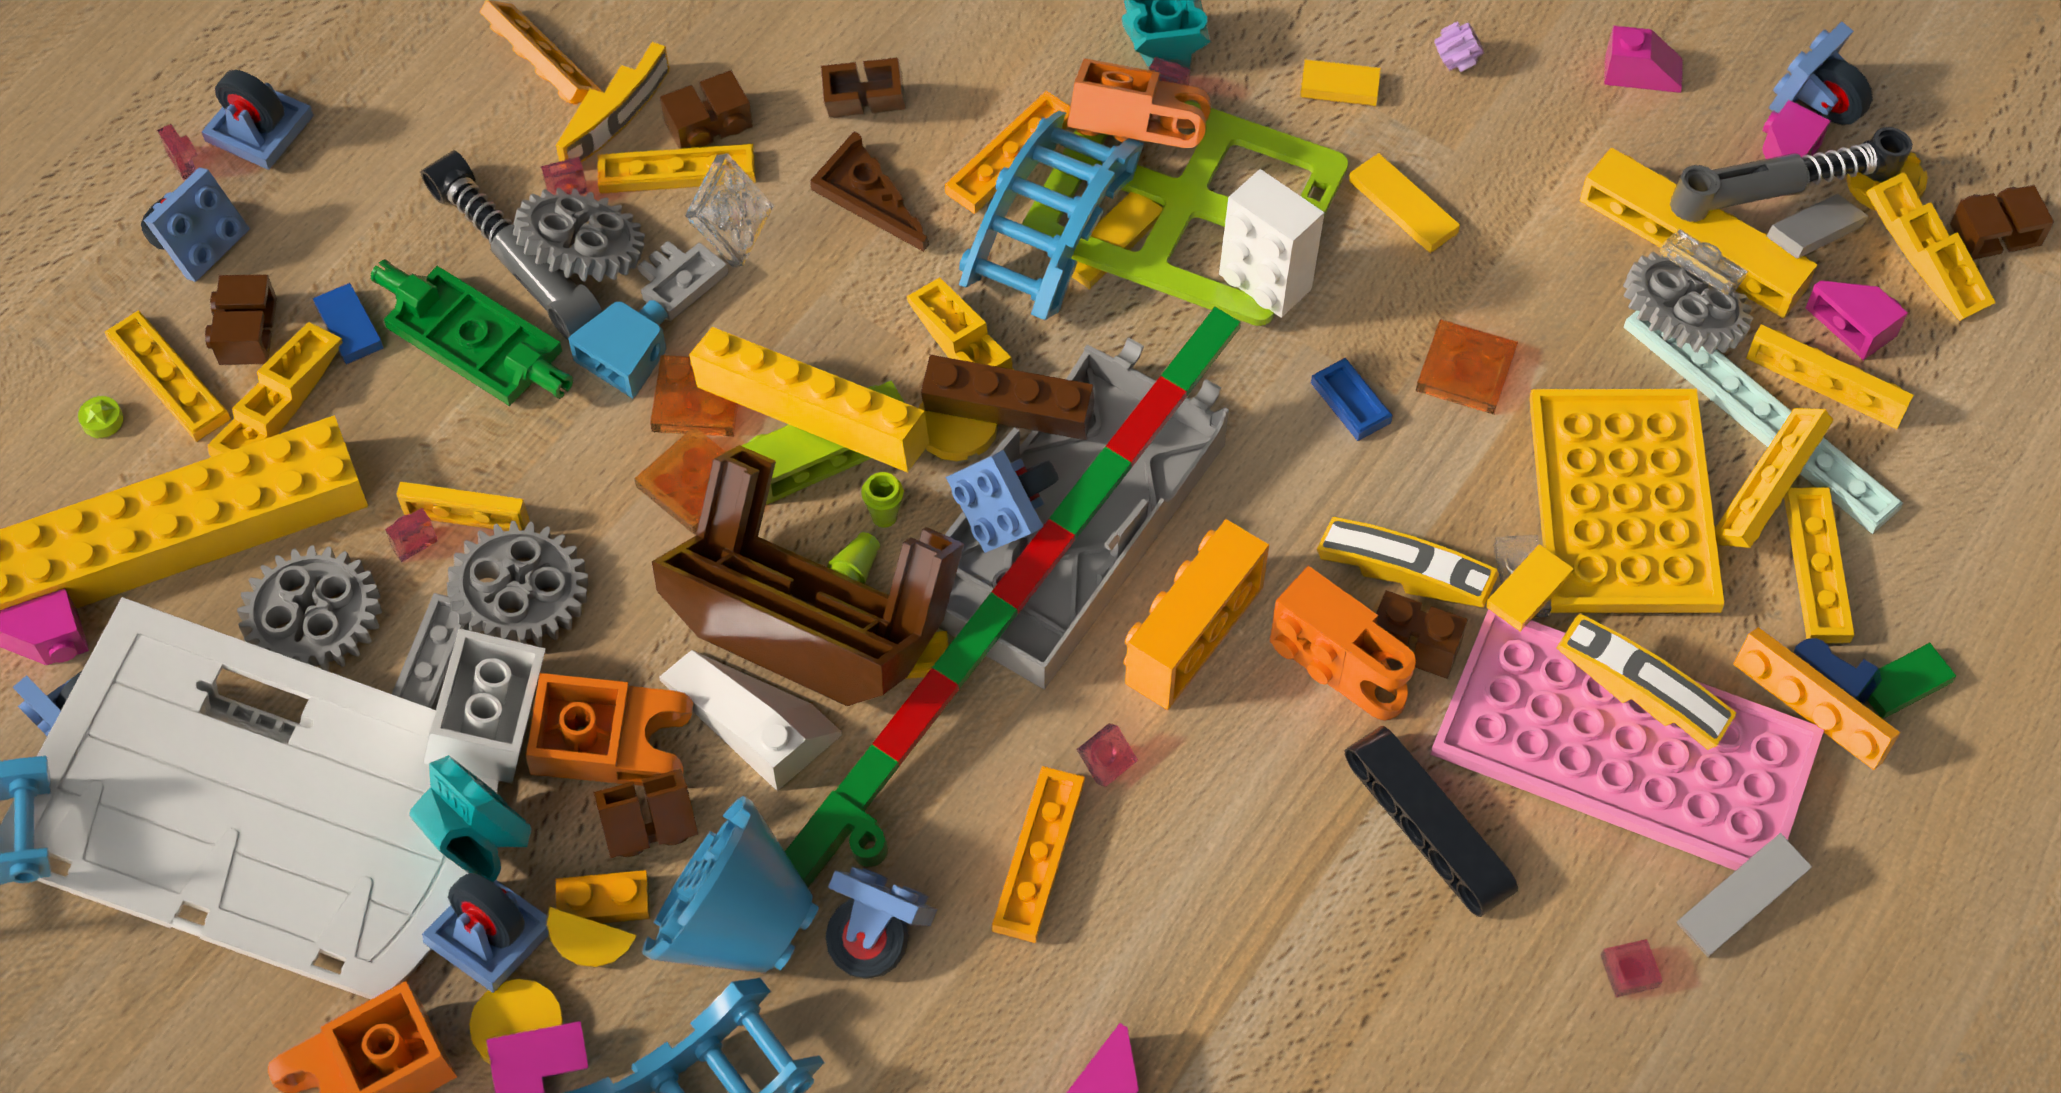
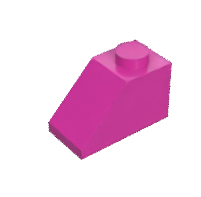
[1604,25,1683,93]
[1762,100,1830,196]
[1805,281,1908,361]
[0,588,89,665]
[1066,1023,1139,1093]

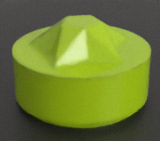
[78,396,123,438]

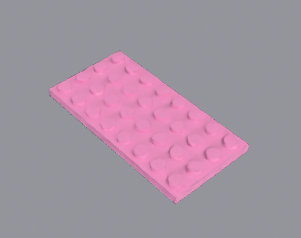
[1430,609,1824,871]

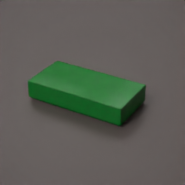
[1868,642,1956,719]

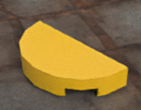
[546,906,637,967]

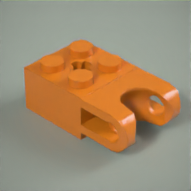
[1067,58,1211,148]
[1270,565,1416,721]
[526,673,694,786]
[268,981,457,1093]

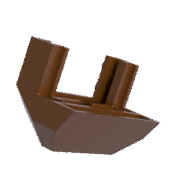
[652,445,964,706]

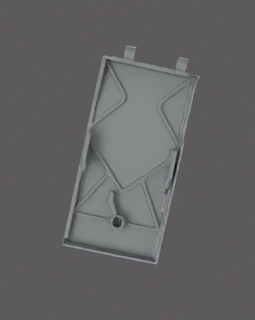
[939,337,1229,690]

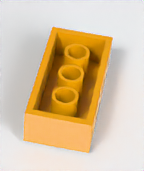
[1123,519,1269,710]

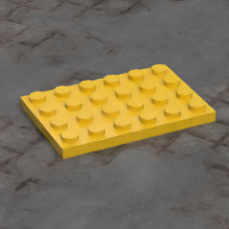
[1529,389,1724,613]

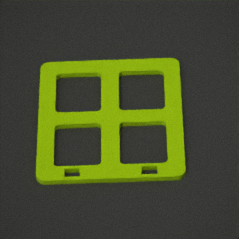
[1022,100,1348,326]

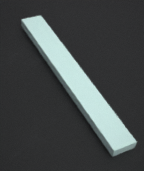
[1624,311,1903,534]

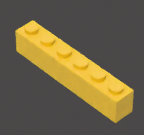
[1580,147,1818,319]
[689,327,929,473]

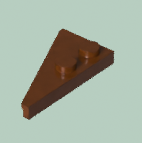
[810,131,929,252]

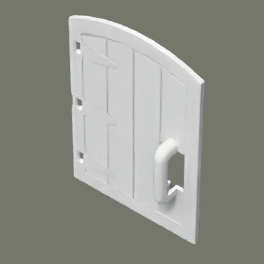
[0,597,498,999]

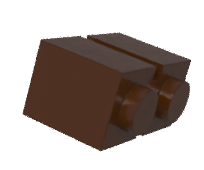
[821,57,906,118]
[660,70,753,149]
[1950,185,2054,260]
[205,274,277,365]
[1376,590,1468,679]
[593,769,699,858]

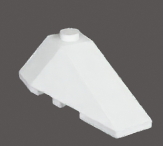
[659,650,842,791]

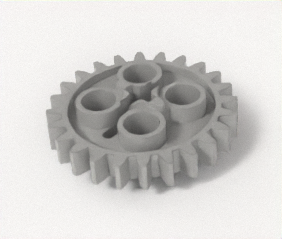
[513,188,645,282]
[1623,251,1753,354]
[447,521,588,647]
[237,545,382,671]

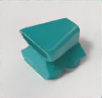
[1121,0,1211,78]
[409,755,532,882]

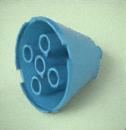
[643,796,819,973]

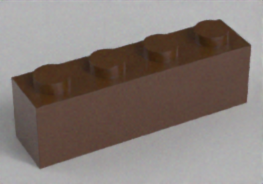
[921,354,1095,440]

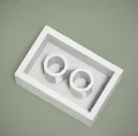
[1219,169,1325,318]
[424,628,546,784]

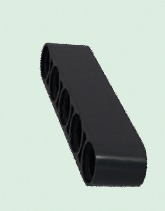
[1345,726,1518,917]

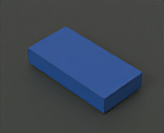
[313,283,384,364]
[1311,358,1393,441]

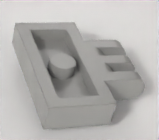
[637,241,728,322]

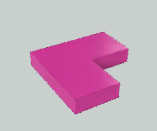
[486,1021,589,1093]

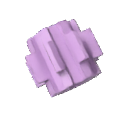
[1434,21,1484,72]

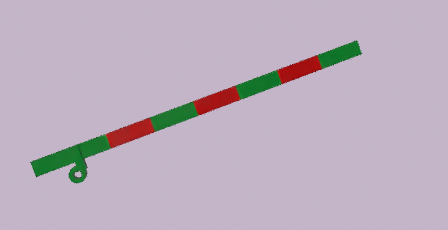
[785,307,1241,887]

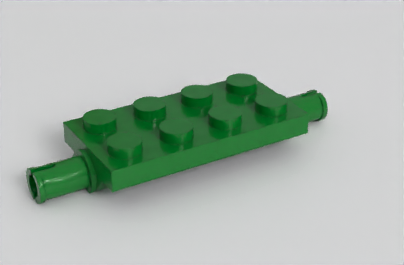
[370,259,573,407]

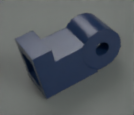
[1793,638,1882,705]

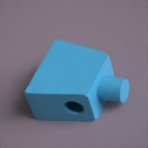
[568,300,668,399]

